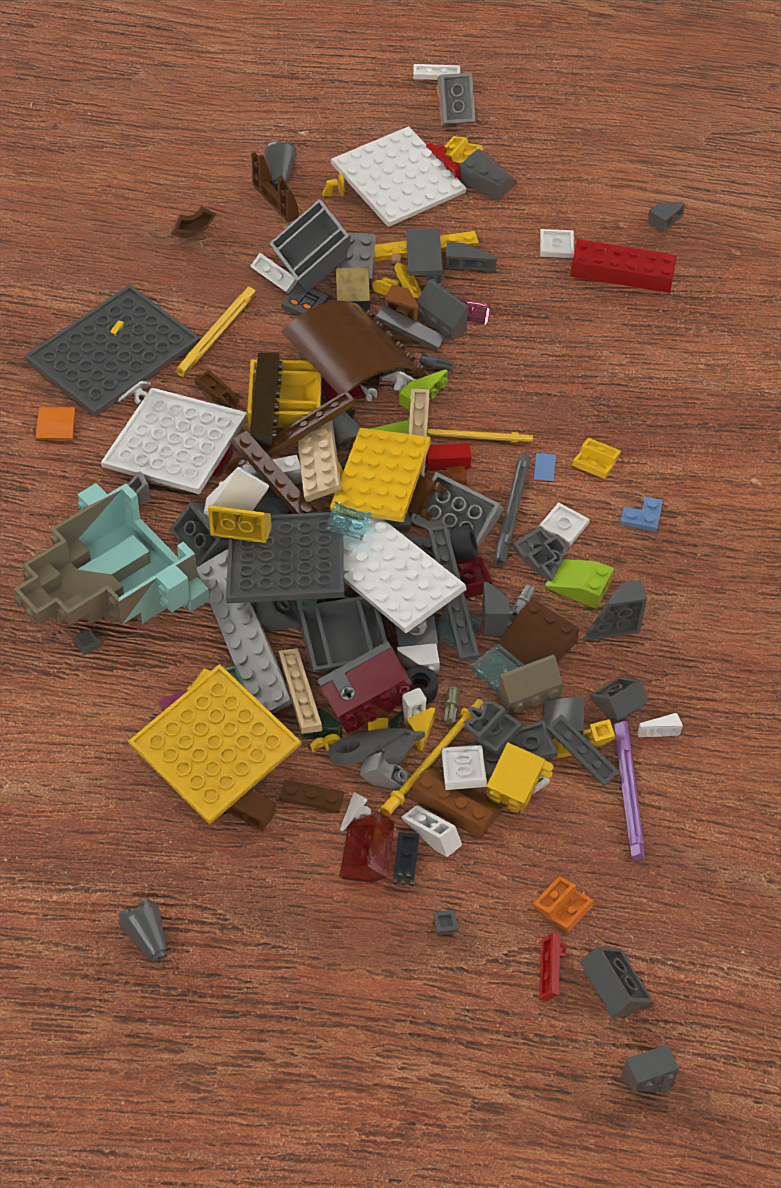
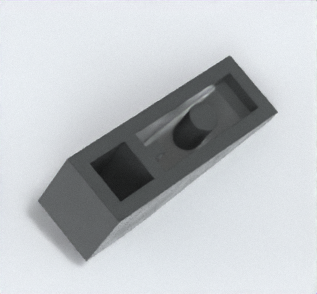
[445,242,497,271]

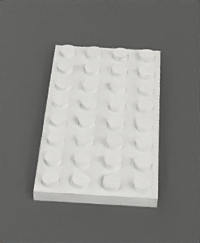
[343,516,466,633]

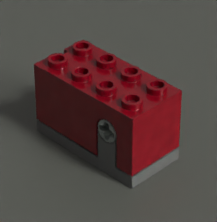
[318,641,415,734]

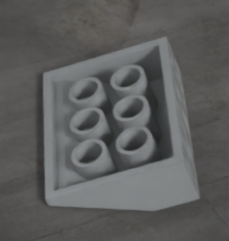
[410,472,504,547]

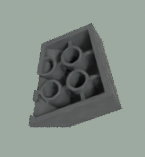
[583,580,647,641]

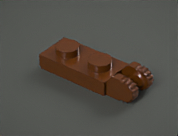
[195,370,240,408]

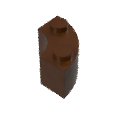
[170,206,217,238]

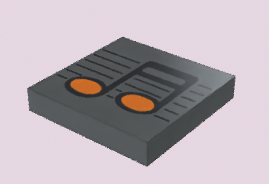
[281,283,328,316]

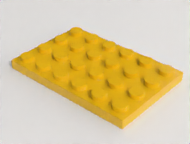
[330,428,431,522]

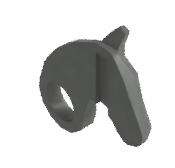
[328,728,425,766]

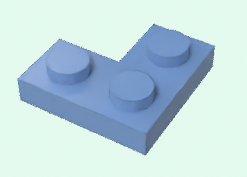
[620,496,663,532]

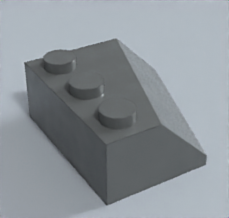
[459,149,516,201]

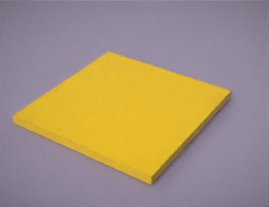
[128,664,302,825]

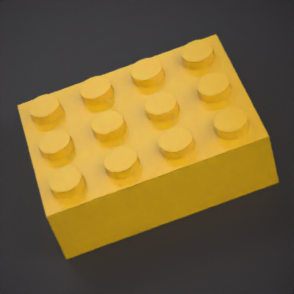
[247,359,321,428]

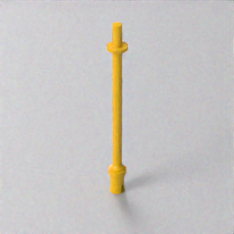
[380,699,483,817]

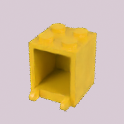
[486,742,553,813]

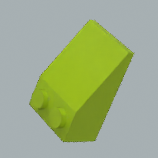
[545,559,614,609]

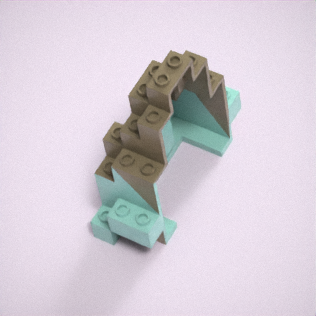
[14,483,209,625]

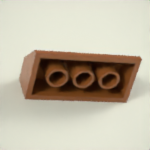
[411,767,503,839]

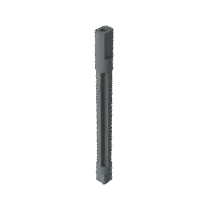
[493,453,531,566]

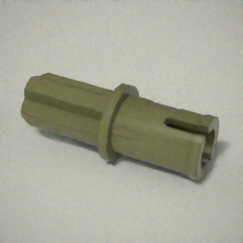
[443,686,460,725]

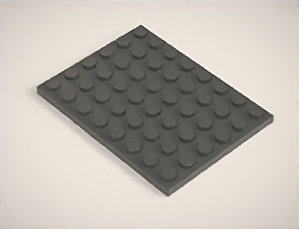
[24,284,200,416]

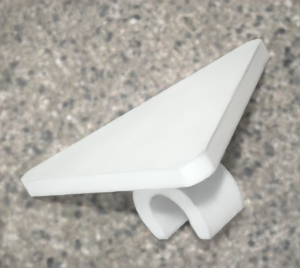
[382,371,416,393]
[118,381,152,404]
[340,793,371,832]

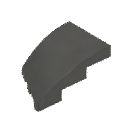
[511,526,568,581]

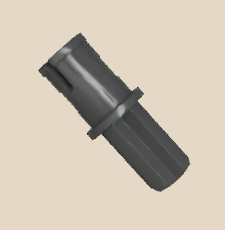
[419,354,455,371]

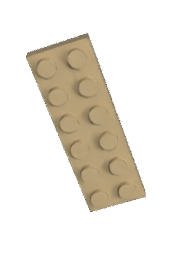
[298,420,342,502]

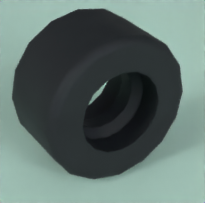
[450,525,478,561]
[406,667,438,704]

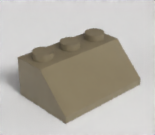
[498,654,563,715]

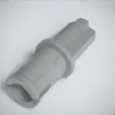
[512,584,535,619]

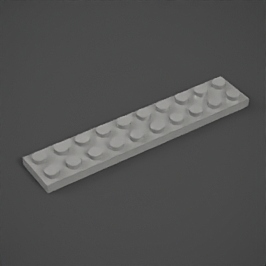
[196,549,292,714]

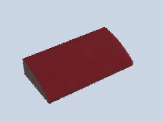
[456,557,492,598]

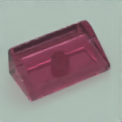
[457,298,491,325]

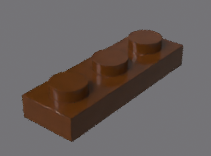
[279,779,344,813]

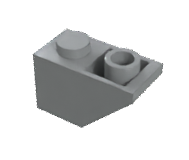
[359,752,409,790]

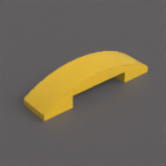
[551,719,615,759]

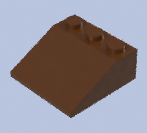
[496,598,579,666]

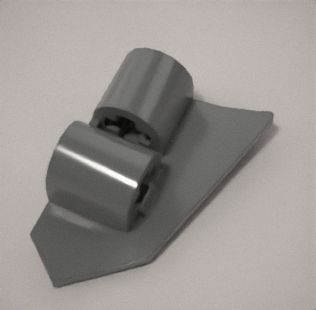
[323,404,361,450]

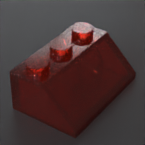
[339,812,395,883]

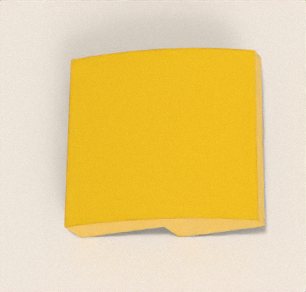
[444,136,483,166]
[572,438,621,479]

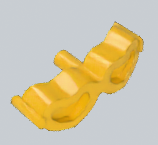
[310,734,341,753]

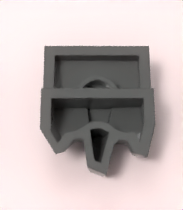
[463,701,523,755]

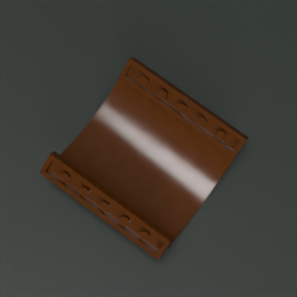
[281,300,428,399]

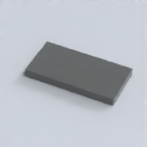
[406,229,443,276]
[468,720,558,779]

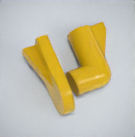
[322,174,347,197]
[372,277,401,296]

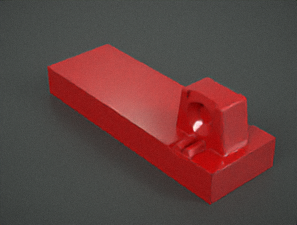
[426,143,461,180]
[539,932,566,1002]

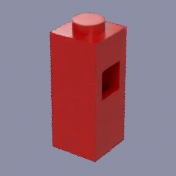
[425,443,472,471]

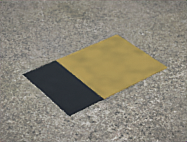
[336,268,370,311]

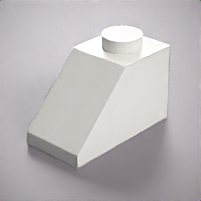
[397,643,440,674]

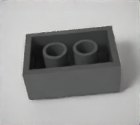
[338,232,375,289]

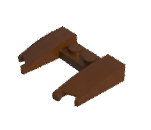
[251,152,299,223]

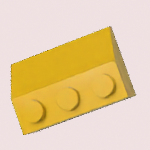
[208,505,272,543]

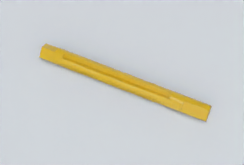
[176,286,256,377]

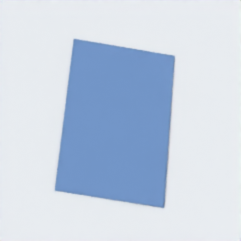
[534,453,556,481]

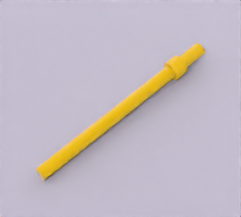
[427,429,533,443]

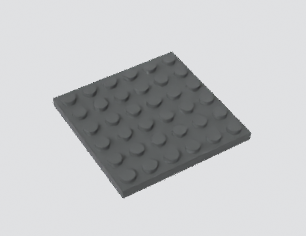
[226,511,344,604]

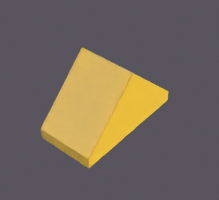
[406,708,435,751]

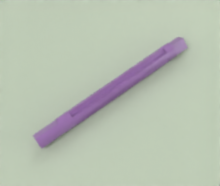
[614,721,645,861]

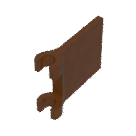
[408,475,448,521]

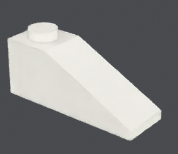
[402,805,462,857]

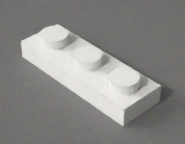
[413,64,460,80]
[250,253,298,294]

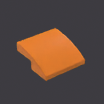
[36,407,76,440]
[533,876,594,933]

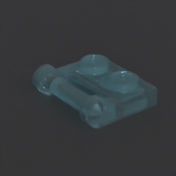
[326,502,372,540]

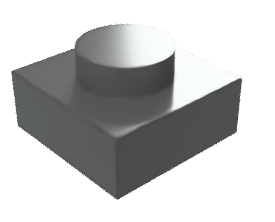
[73,629,101,656]
[433,910,459,936]

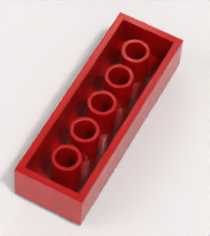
[570,239,677,293]

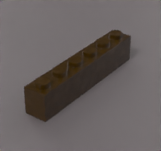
[250,353,283,447]

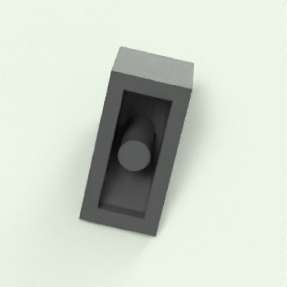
[648,202,685,233]

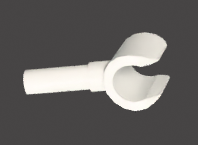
[360,384,377,401]

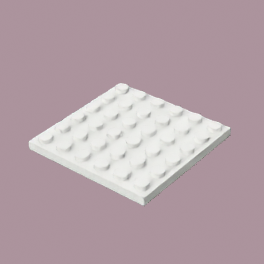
[331,126,467,227]
[101,388,248,494]

